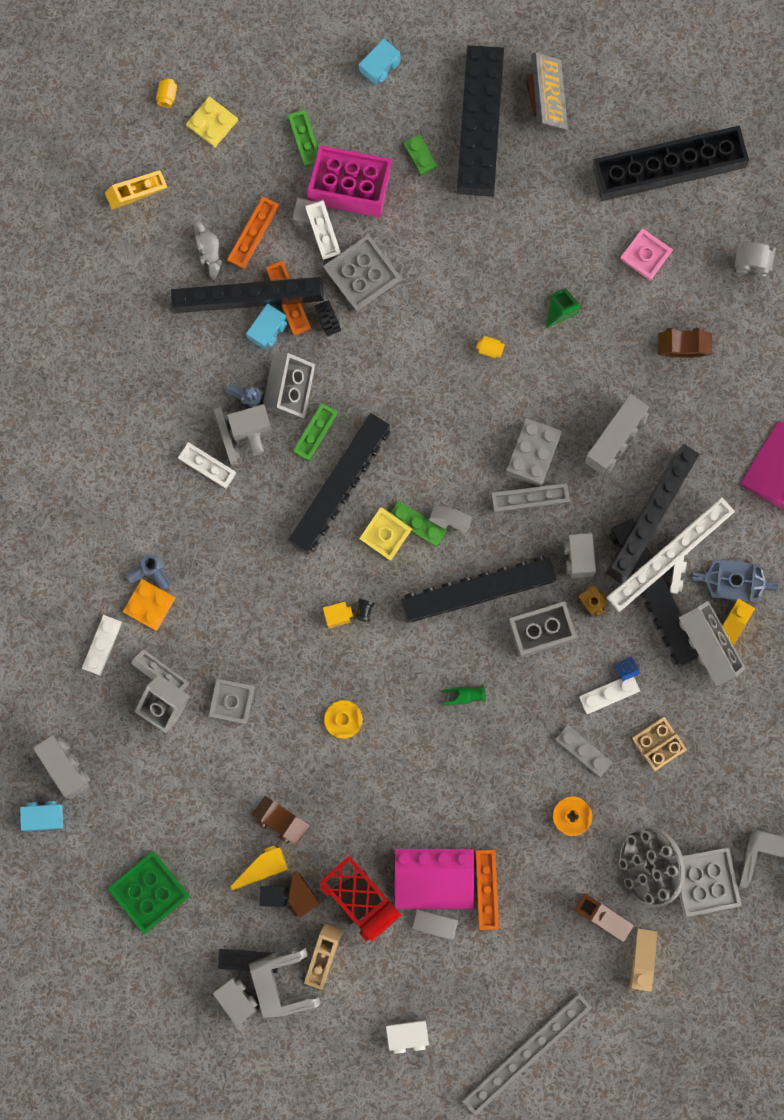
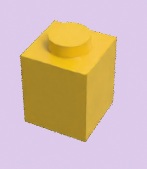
[323,602,353,628]

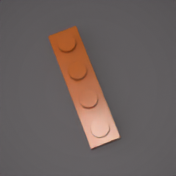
[227,196,279,270]
[266,260,311,336]
[476,850,499,930]

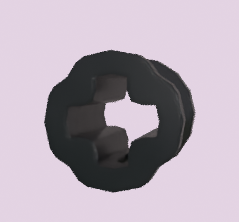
[353,599,375,623]

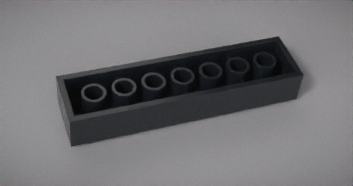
[457,45,504,197]
[592,125,749,201]

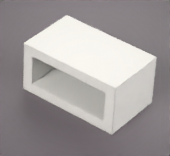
[386,1020,429,1054]

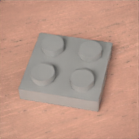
[209,679,255,725]

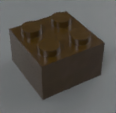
[333,870,382,925]

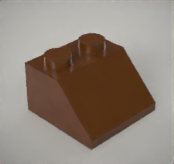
[288,871,321,918]

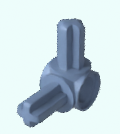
[226,383,264,408]
[126,555,171,590]

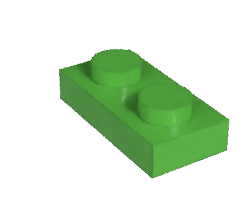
[404,135,437,176]

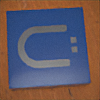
[614,657,640,681]

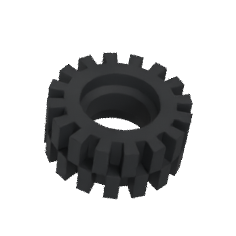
[314,300,341,337]

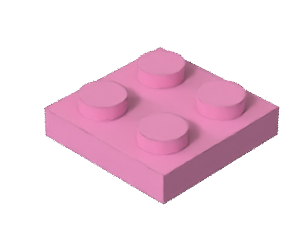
[620,228,673,281]

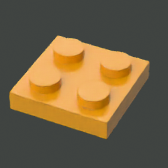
[123,579,175,631]

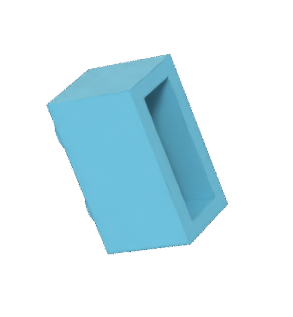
[359,39,400,85]
[246,304,288,350]
[20,801,63,831]

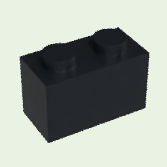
[260,886,290,907]

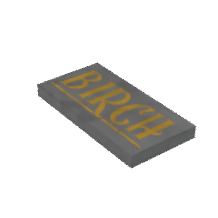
[531,52,568,132]

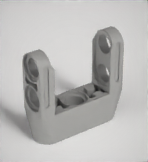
[738,830,784,888]
[249,946,321,1018]

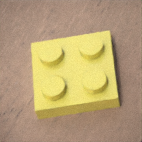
[186,96,238,148]
[359,507,413,561]

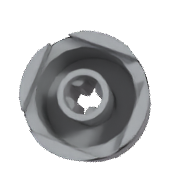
[734,242,776,278]

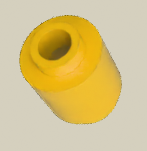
[156,78,177,108]
[476,335,505,359]

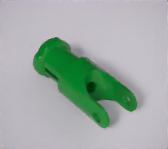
[441,684,486,706]

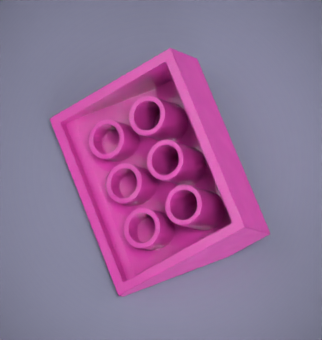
[308,145,393,218]
[740,421,784,510]
[395,849,474,909]

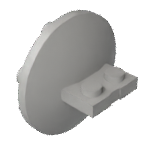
[618,827,685,906]

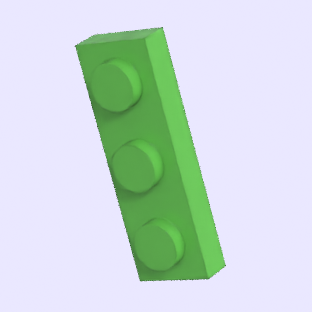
[288,110,319,168]
[293,403,338,462]
[391,501,447,547]

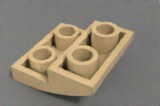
[631,716,687,771]

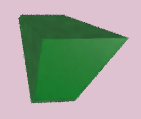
[545,288,580,329]

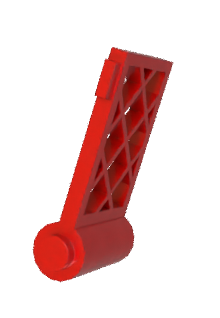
[319,855,402,942]

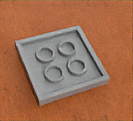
[323,234,402,312]
[679,847,742,917]

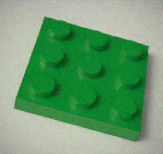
[108,851,191,935]

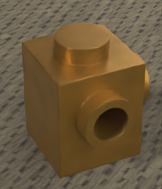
[577,585,607,617]

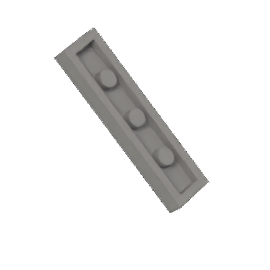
[491,483,570,513]

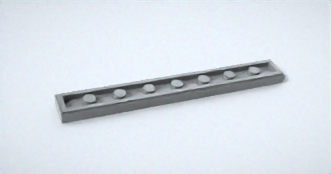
[461,993,592,1116]

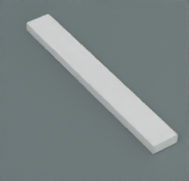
[607,498,735,612]

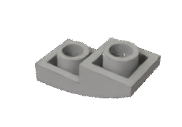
[429,506,472,533]
[412,909,458,940]

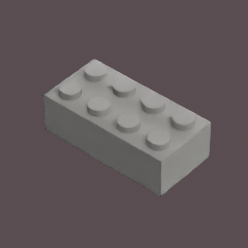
[584,394,650,476]
[679,601,746,687]

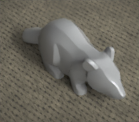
[193,220,223,280]

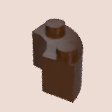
[658,328,712,358]
[252,796,310,845]

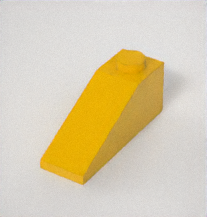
[105,170,167,210]
[722,599,755,645]
[230,845,288,890]

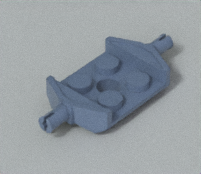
[692,559,779,603]

